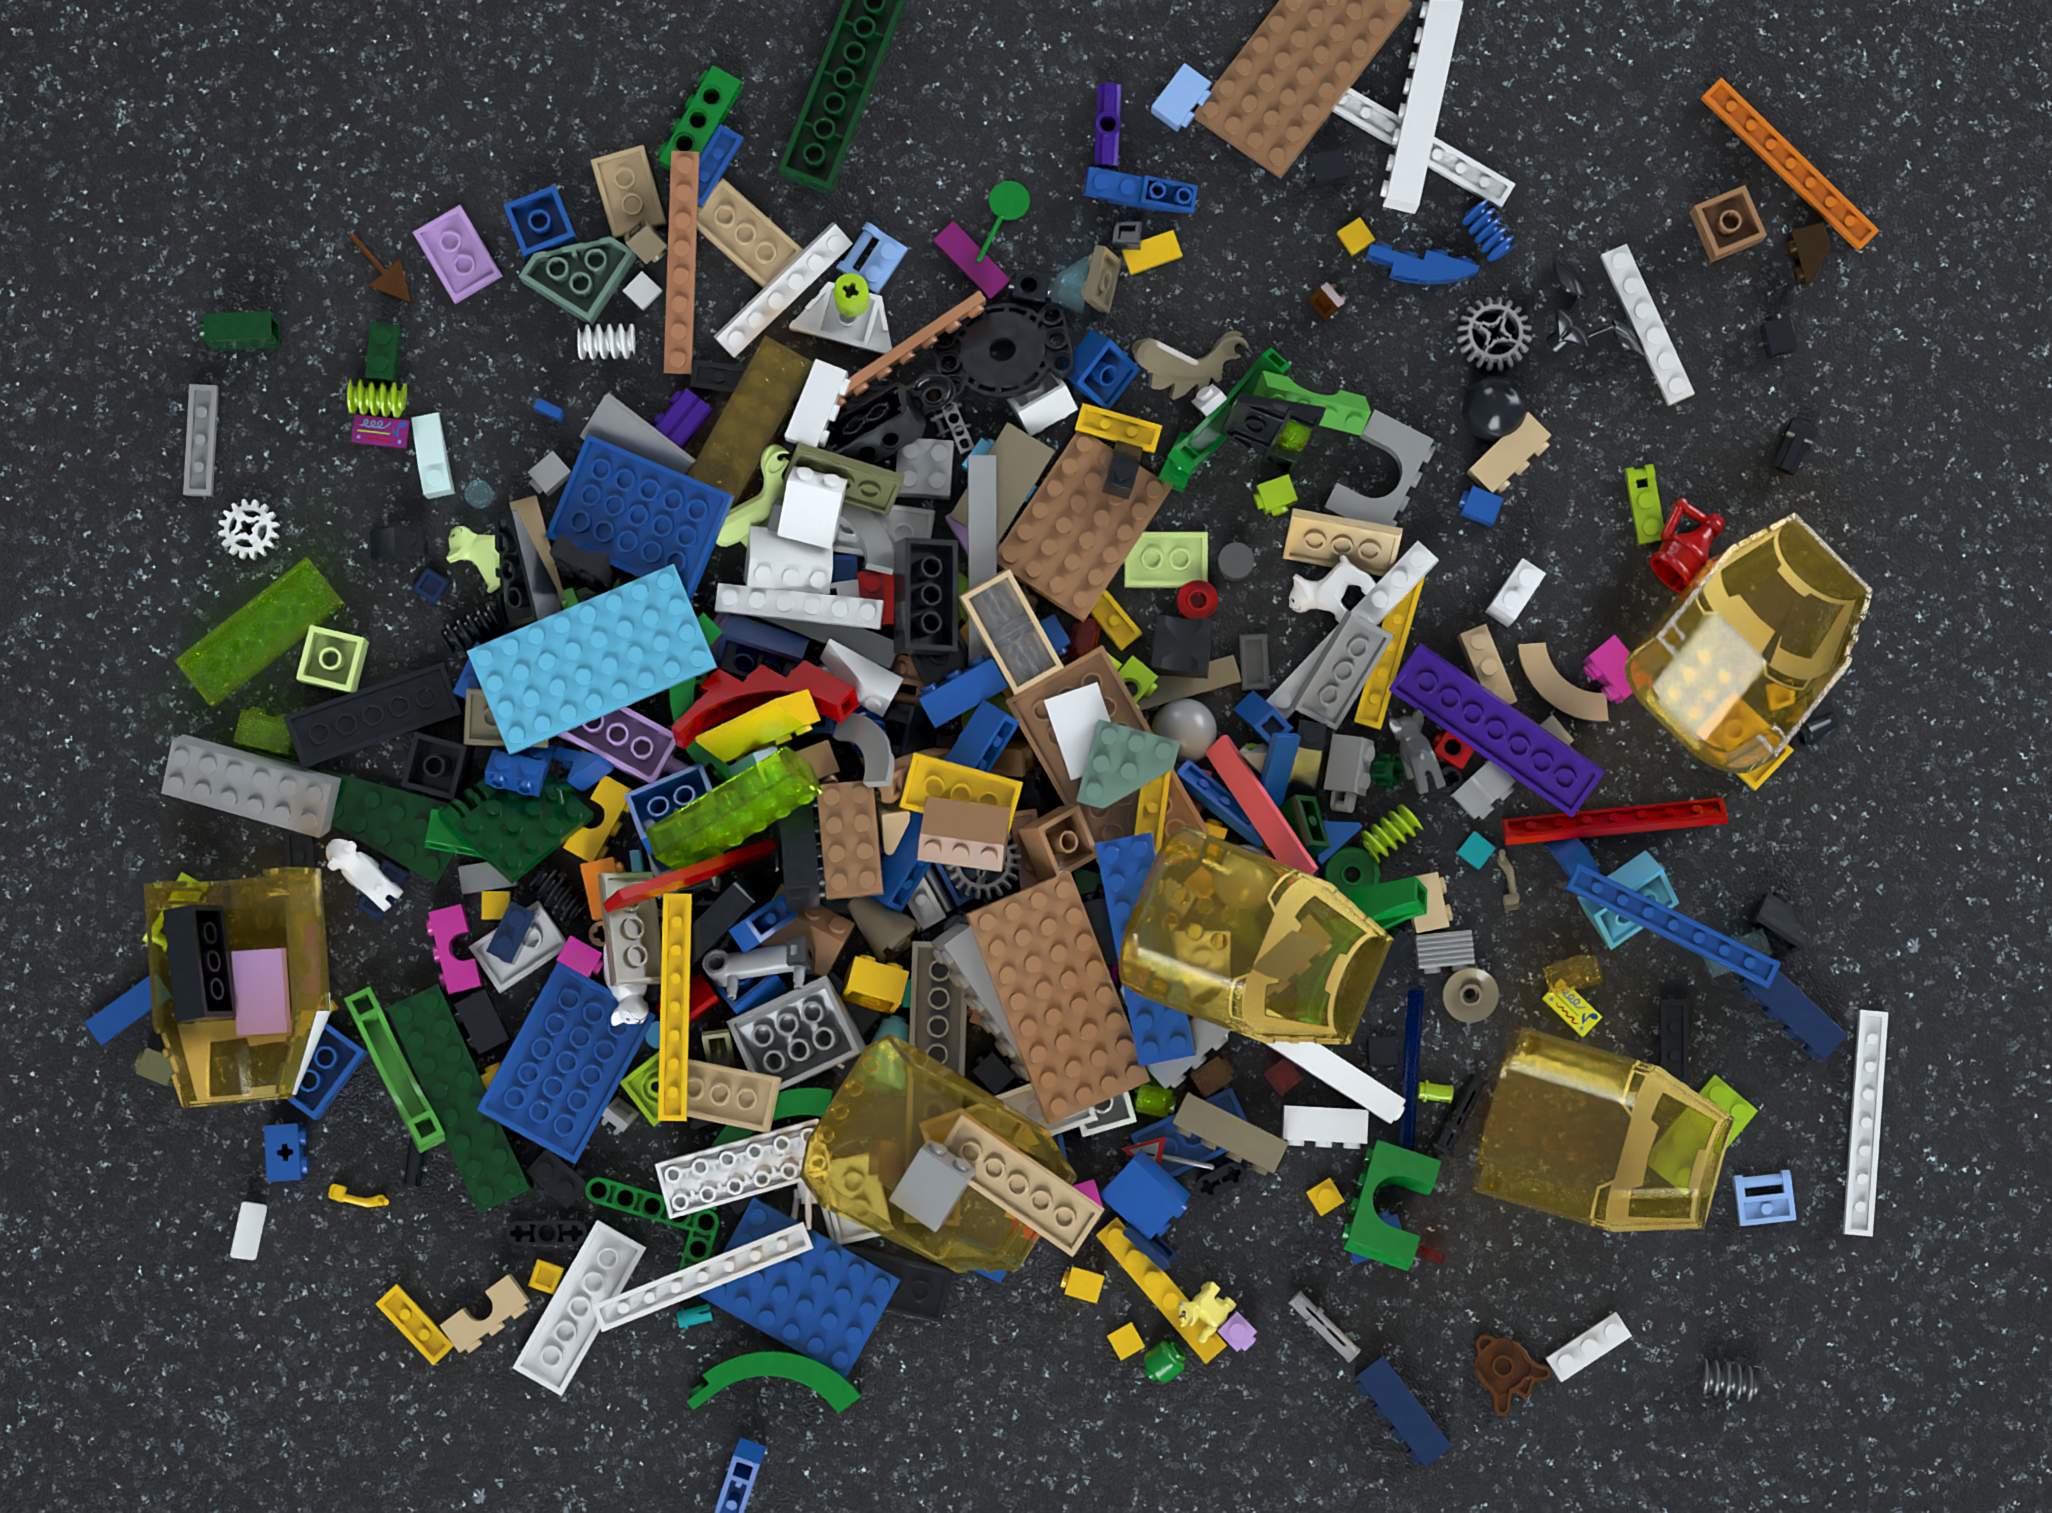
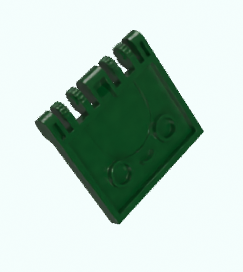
[438,773,594,884]

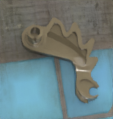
[1132,330,1249,400]

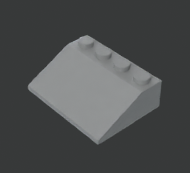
[726,975,868,1092]

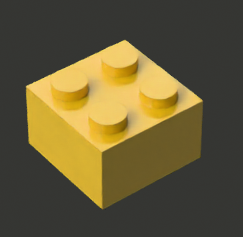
[840,955,909,1015]

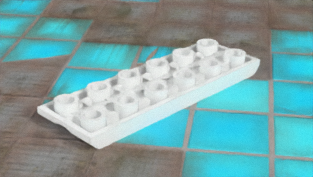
[655,1118,832,1219]

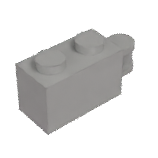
[1324,734,1375,813]

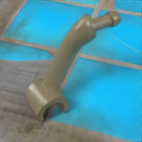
[1497,849,1519,911]

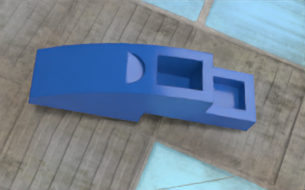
[1083,166,1198,213]
[1365,242,1480,284]

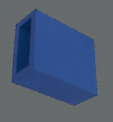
[1099,1149,1191,1241]

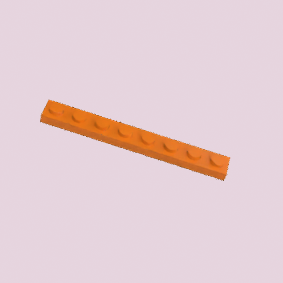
[1701,77,1879,252]

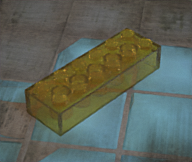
[687,335,814,509]

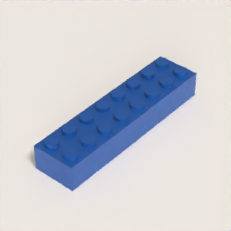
[1095,832,1197,1066]

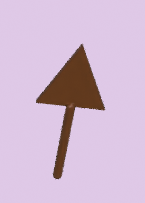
[349,233,411,303]

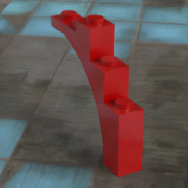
[671,660,859,750]

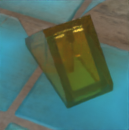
[1543,955,1604,995]

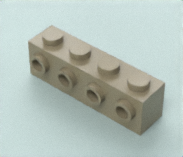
[1172,1092,1289,1176]

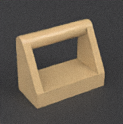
[875,791,910,855]

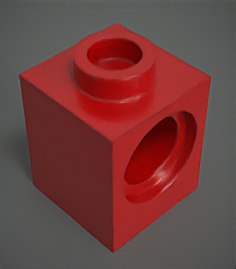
[1431,730,1475,771]

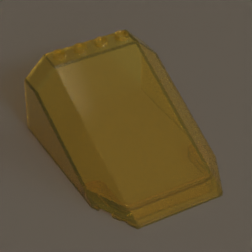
[800,1034,1078,1273]

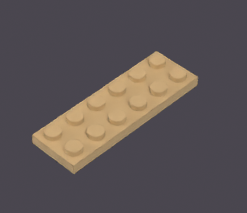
[943,1112,1105,1257]

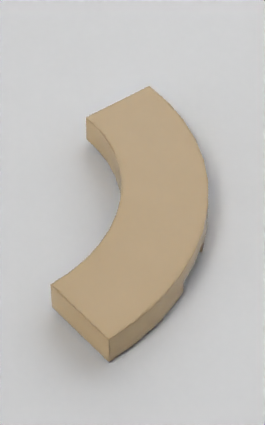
[1517,642,1609,721]

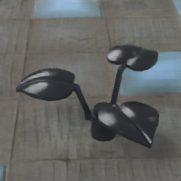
[1546,262,1644,358]

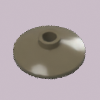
[1443,967,1499,1023]

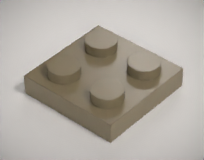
[1082,245,1122,314]

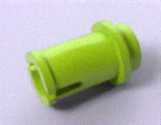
[1417,1080,1453,1103]

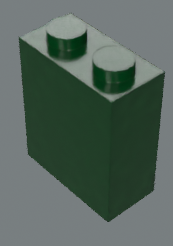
[199,311,280,351]

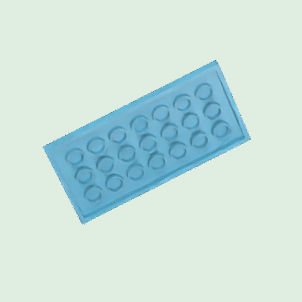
[467,564,718,755]

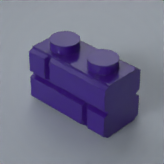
[651,388,713,450]

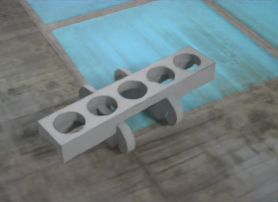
[930,402,974,455]

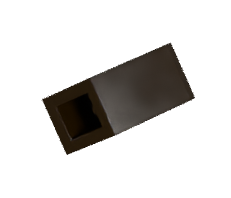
[1785,222,1831,288]

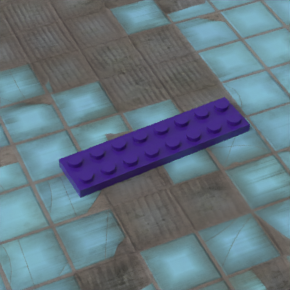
[1388,643,1605,817]

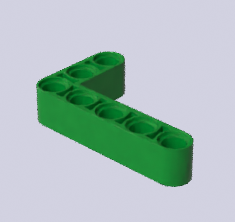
[585,1177,720,1271]

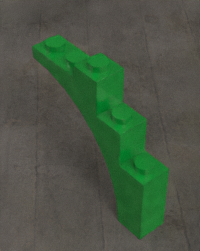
[1292,876,1428,1027]

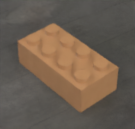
[816,781,884,900]

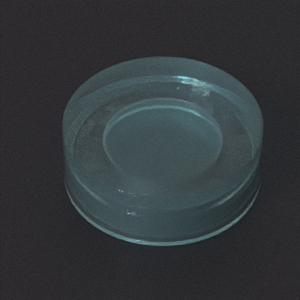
[465,480,493,509]

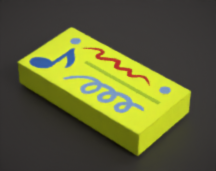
[1542,978,1602,1037]

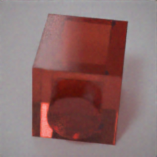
[1262,1057,1303,1097]

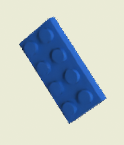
[1130,1087,1248,1177]

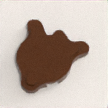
[1474,1334,1552,1416]

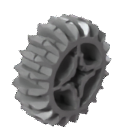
[1457,297,1532,371]
[946,834,1022,900]

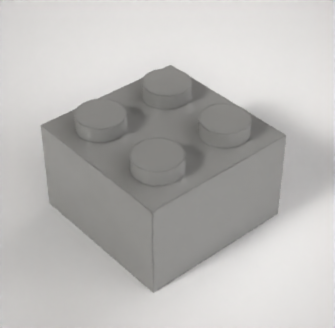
[896,438,954,500]

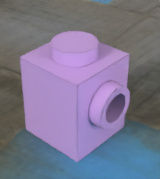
[1217,1310,1257,1352]

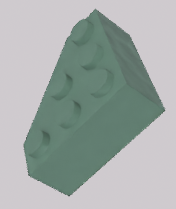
[519,236,637,326]
[1076,719,1181,809]

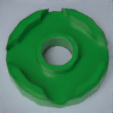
[1324,847,1380,903]

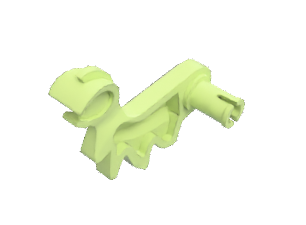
[716,444,789,547]

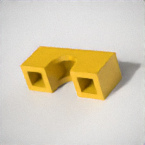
[563,776,633,862]

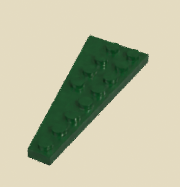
[256,751,472,884]

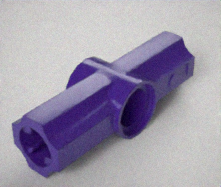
[1094,82,1122,169]

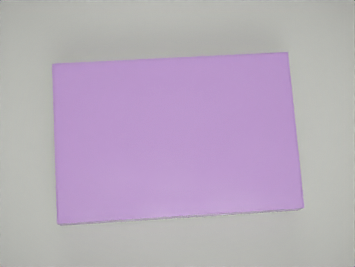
[413,205,503,304]
[231,948,292,1036]

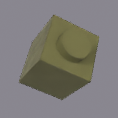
[135,1047,183,1086]

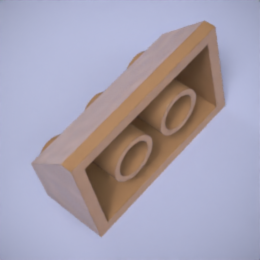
[917,796,1011,872]
[758,884,855,978]

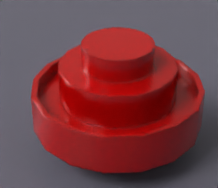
[1177,580,1218,619]

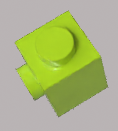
[1253,474,1298,517]

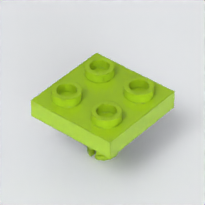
[620,1051,661,1127]

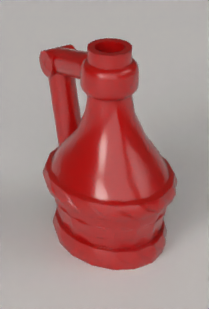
[1650,498,1725,595]

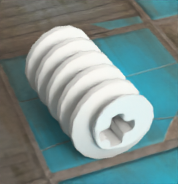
[578,324,635,360]

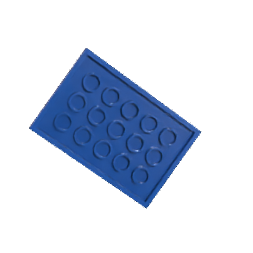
[545,434,735,599]
[476,961,656,1164]
[699,1197,901,1378]

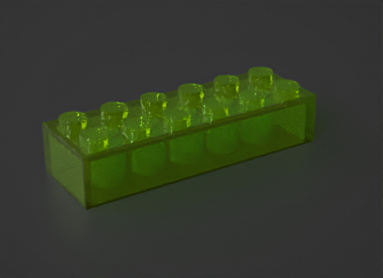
[175,557,346,707]
[645,746,823,871]

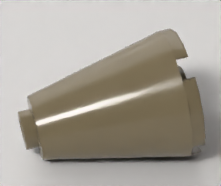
[847,896,923,965]

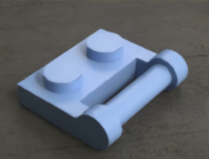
[836,222,908,295]
[1732,1169,1796,1226]

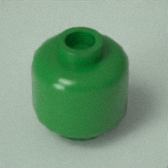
[1144,1341,1186,1383]

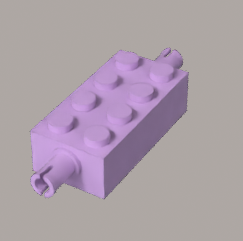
[557,707,691,785]

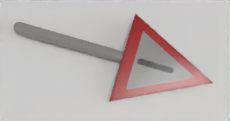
[1121,1136,1215,1169]

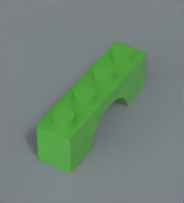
[1253,371,1371,436]

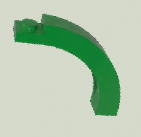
[1168,348,1291,474]
[669,611,732,782]
[707,1088,834,1210]
[687,1350,861,1414]

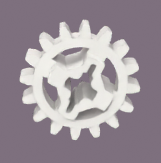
[218,499,280,560]

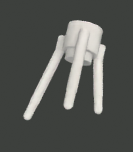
[791,1180,837,1242]

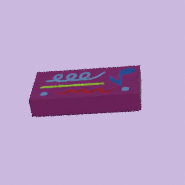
[351,414,411,449]

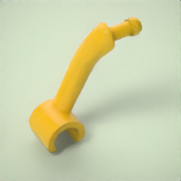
[328,1184,389,1207]

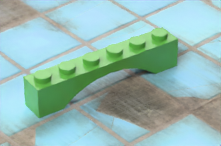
[344,986,445,1153]

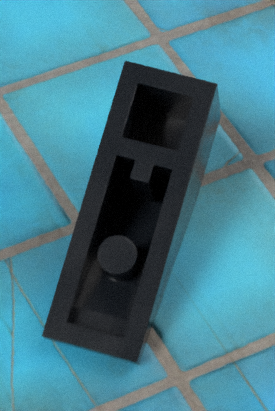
[1284,719,1327,802]

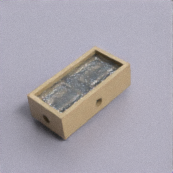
[958,569,1064,695]

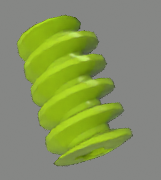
[833,273,870,317]
[347,378,407,418]
[1361,804,1423,863]

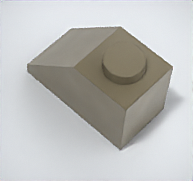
[624,217,667,264]

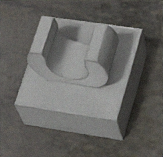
[602,1096,639,1135]

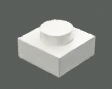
[1191,384,1227,417]

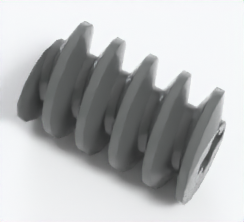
[1700,1358,1761,1402]

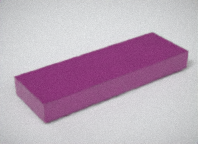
[934,221,1010,301]

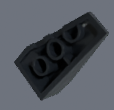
[494,510,562,630]

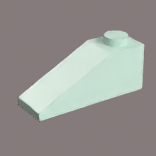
[411,412,455,499]

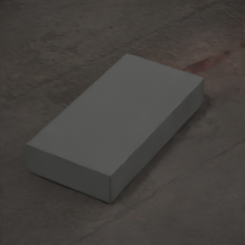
[1239,634,1270,691]

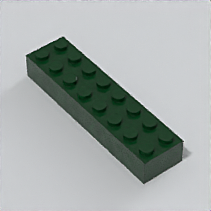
[778,0,908,196]
[387,984,533,1213]

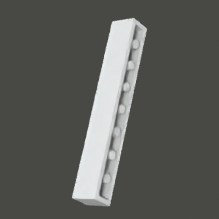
[1380,0,1463,214]

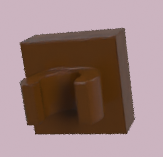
[1308,282,1346,321]

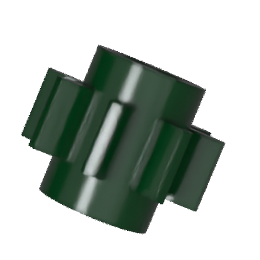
[1369,753,1404,788]

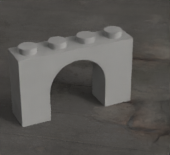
[1323,410,1435,527]

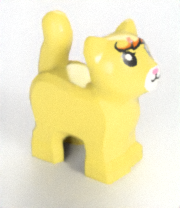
[1178,1282,1236,1343]

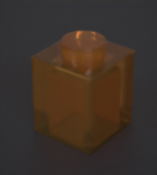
[1189,1056,1234,1098]

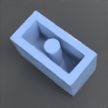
[1151,63,1212,132]

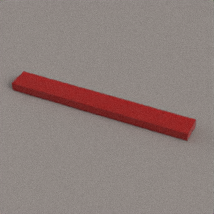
[1501,798,1728,845]
[603,839,777,913]

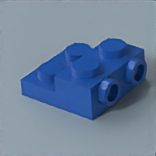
[485,745,555,797]

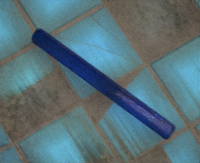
[1398,989,1424,1152]

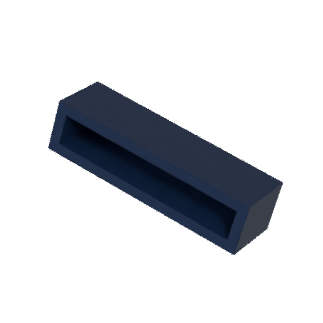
[1739,970,1848,1060]
[1354,1354,1452,1467]

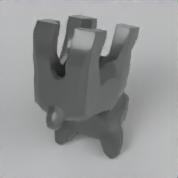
[1389,709,1446,794]

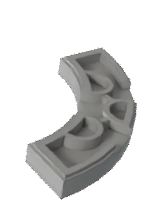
[839,502,894,575]
[833,713,894,787]

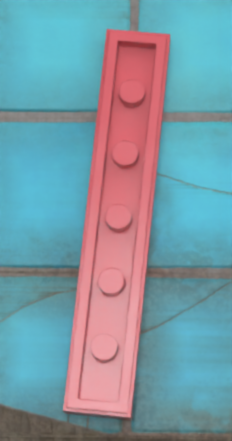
[1205,735,1319,881]

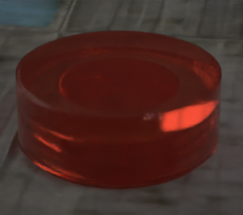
[1415,1245,1445,1265]

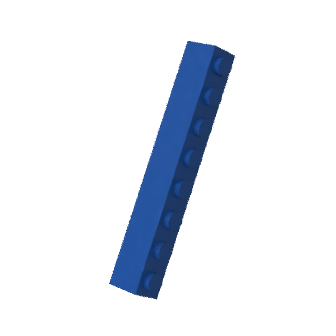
[873,699,1020,912]

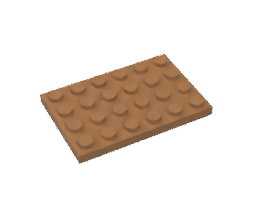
[997,431,1172,622]

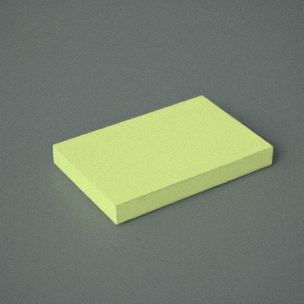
[1124,532,1208,588]

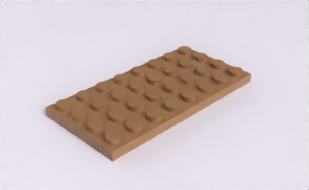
[1193,0,1412,179]
[1005,645,1214,871]
[966,871,1150,1125]

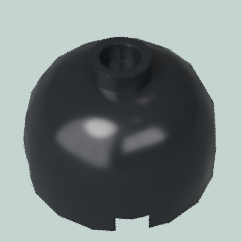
[1020,765,1065,818]

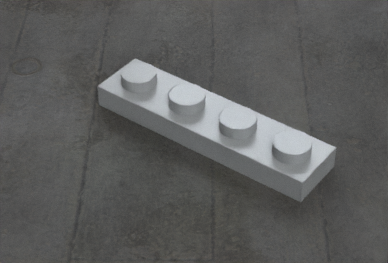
[183,384,219,497]

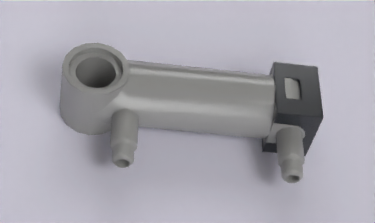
[702,936,816,1000]

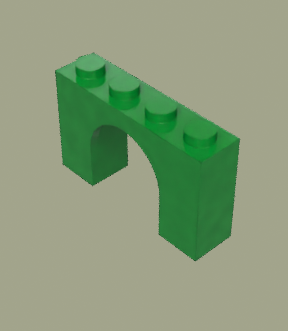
[1341,1140,1441,1271]

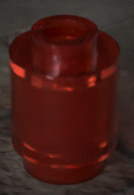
[1069,617,1101,657]

